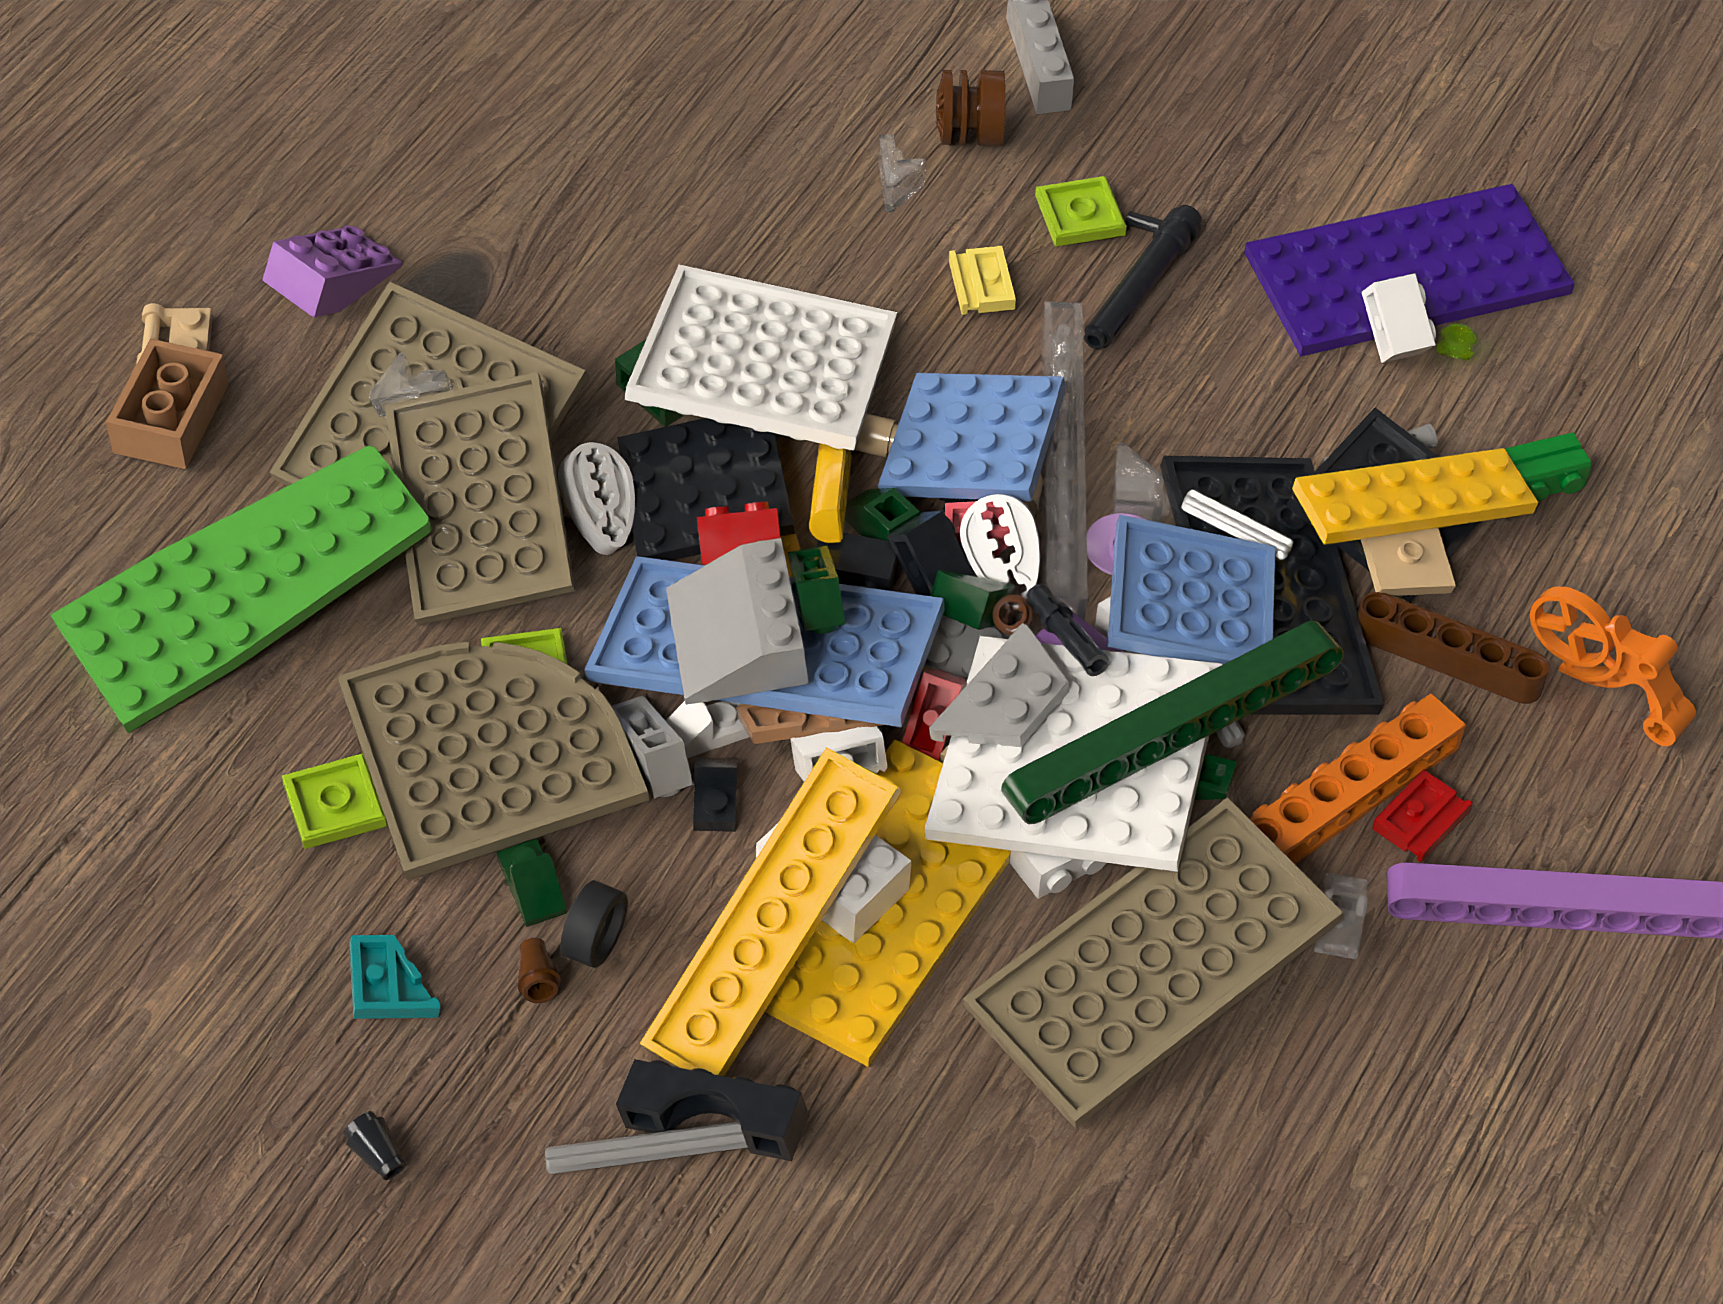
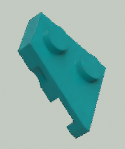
[349,935,440,1019]

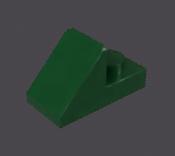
[497,839,567,927]

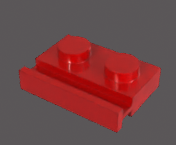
[1372,769,1473,863]

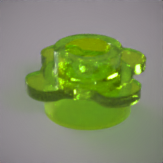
[1436,324,1477,360]

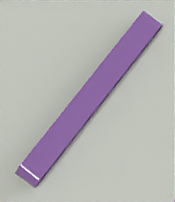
[1386,863,1723,939]

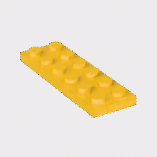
[1292,448,1538,545]

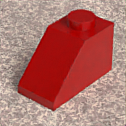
[902,668,968,761]

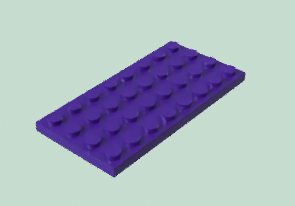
[1244,183,1574,357]

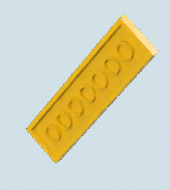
[640,747,901,1076]

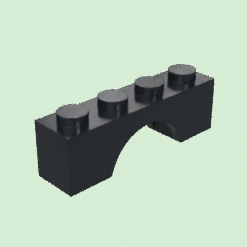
[616,1059,809,1161]

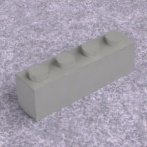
[1006,0,1074,114]

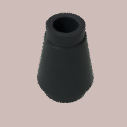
[344,1111,406,1181]

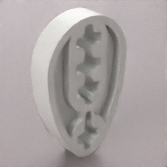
[558,442,635,555]
[960,494,1041,599]

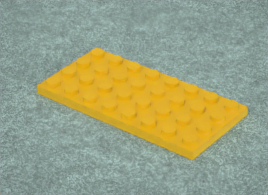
[765,740,1011,1067]

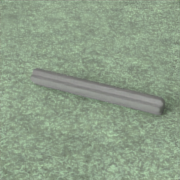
[545,1122,747,1174]

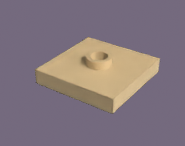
[1361,528,1456,596]

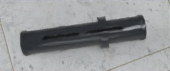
[1025,584,1109,676]

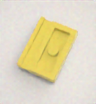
[949,246,1016,315]

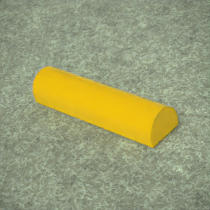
[809,443,852,543]

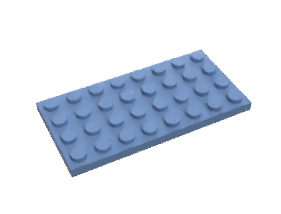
[584,556,945,727]

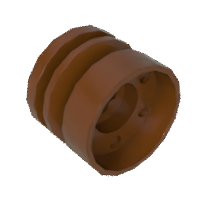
[936,70,1005,146]

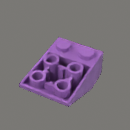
[262,225,403,318]

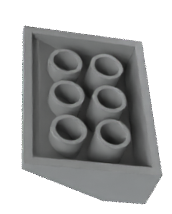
[666,538,809,705]

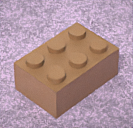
[106,339,228,469]

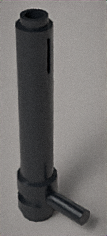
[1084,204,1202,350]

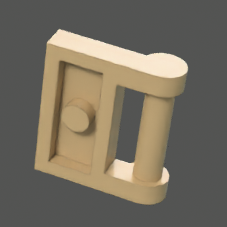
[136,303,213,364]

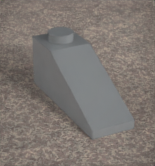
[611,695,693,798]

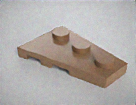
[736,704,883,744]

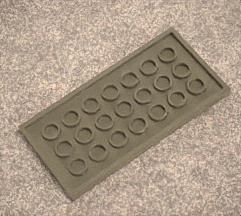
[963,797,1343,1129]

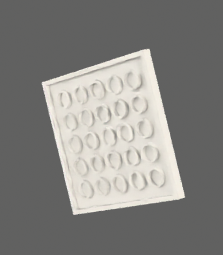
[625,265,897,451]
[925,636,1222,872]

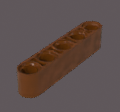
[1358,592,1549,704]

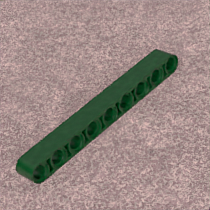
[1001,621,1344,824]

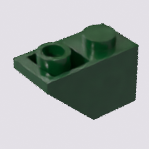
[845,488,920,541]

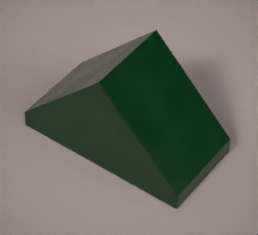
[931,570,1015,630]

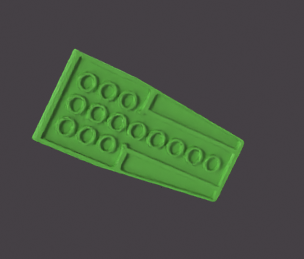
[50,446,432,733]

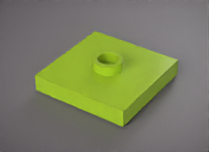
[1035,176,1126,247]
[282,753,387,849]

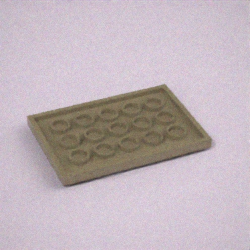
[385,371,575,625]

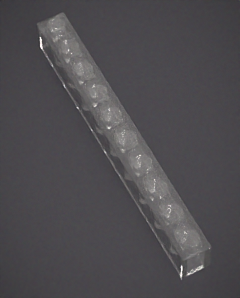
[1041,301,1088,621]

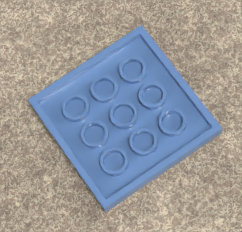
[878,373,1066,501]
[1107,515,1275,665]

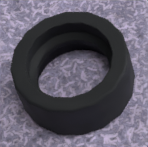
[560,880,628,968]

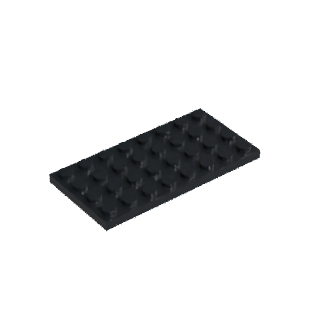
[1160,455,1384,715]

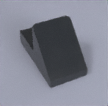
[693,758,738,832]

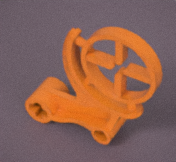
[1530,586,1696,747]

